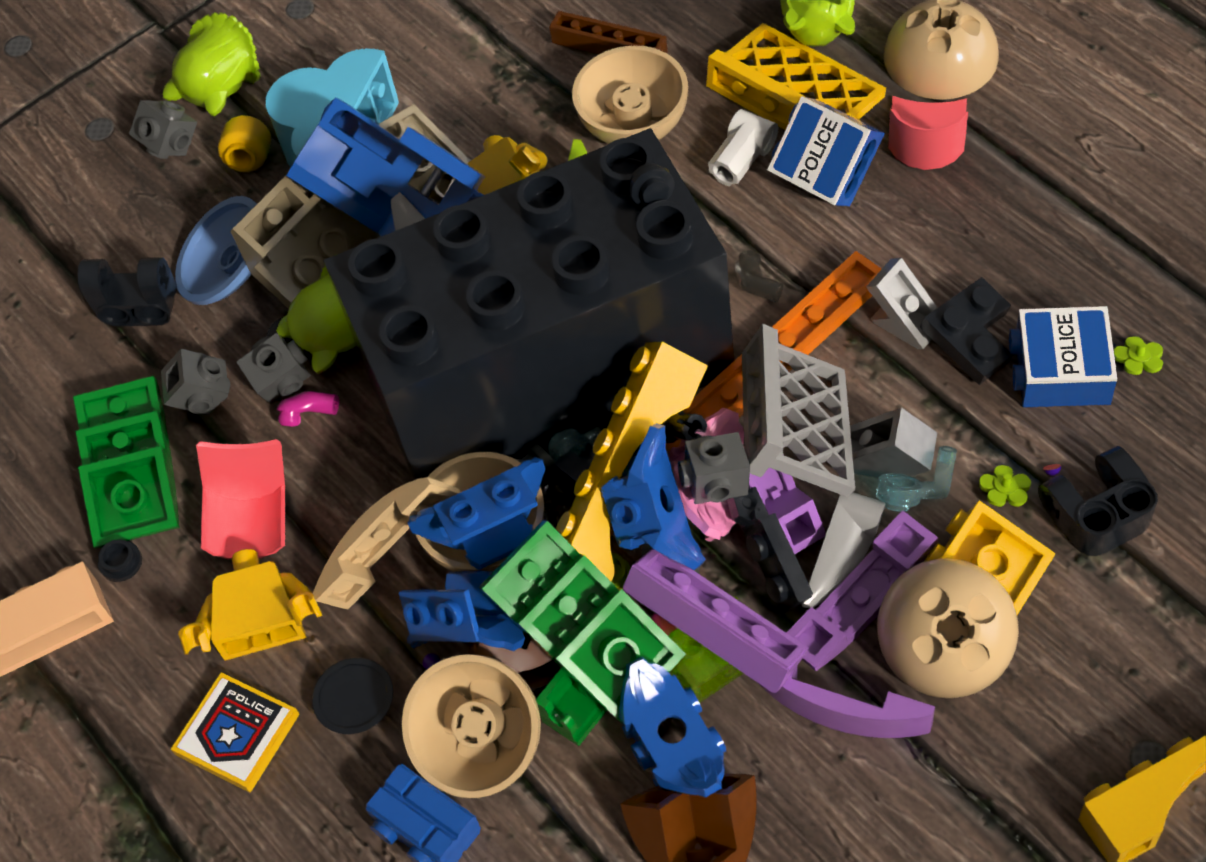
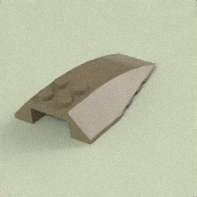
[230,104,470,309]

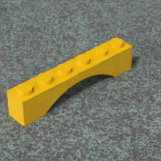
[556,342,707,582]
[1078,736,1206,862]

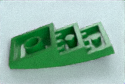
[73,376,180,549]
[478,520,686,723]

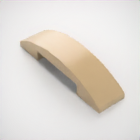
[313,477,460,610]

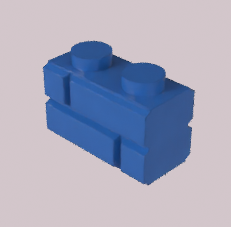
[365,764,481,862]

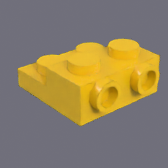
[924,500,1056,615]

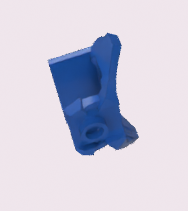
[601,423,706,570]
[408,457,546,570]
[398,571,525,651]
[619,657,727,798]

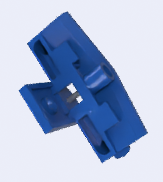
[286,97,486,236]

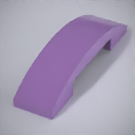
[787,510,938,671]
[758,667,935,738]

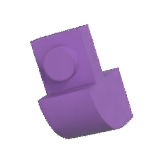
[749,454,826,554]

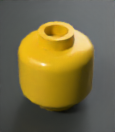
[218,115,271,173]

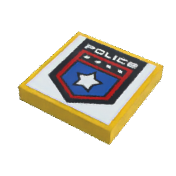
[171,672,300,793]

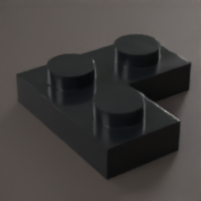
[920,277,1013,385]

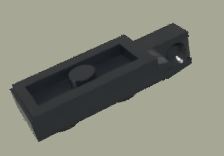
[727,486,813,614]

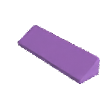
[623,548,809,693]

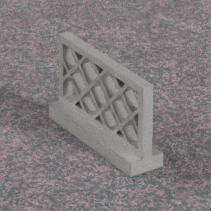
[742,324,855,498]

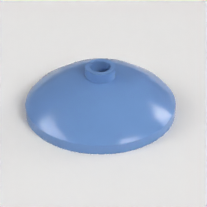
[175,196,257,305]

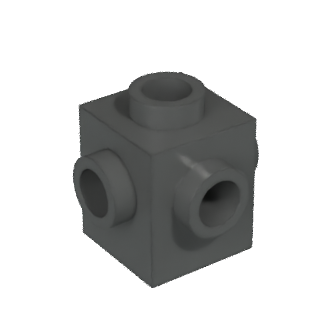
[129,100,197,159]
[236,333,311,404]
[161,349,230,415]
[678,432,750,505]

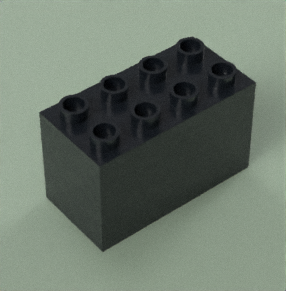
[324,128,734,480]

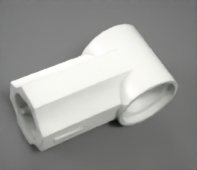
[708,109,778,187]

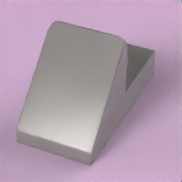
[866,258,938,349]

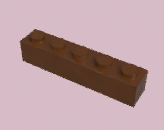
[549,10,668,54]

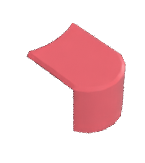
[888,95,968,170]
[196,439,285,559]

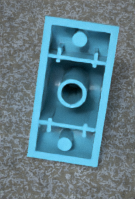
[266,48,399,167]

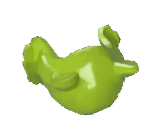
[780,0,855,47]
[163,13,260,116]
[276,254,356,374]

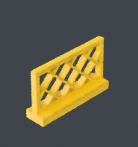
[706,23,886,130]

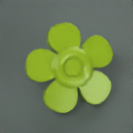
[1114,336,1163,375]
[979,465,1031,507]

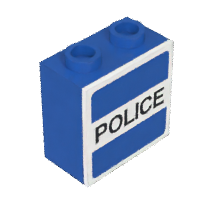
[767,96,885,207]
[1009,306,1117,407]

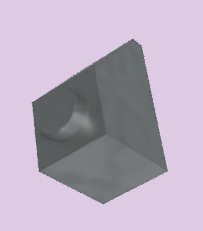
[831,407,937,481]

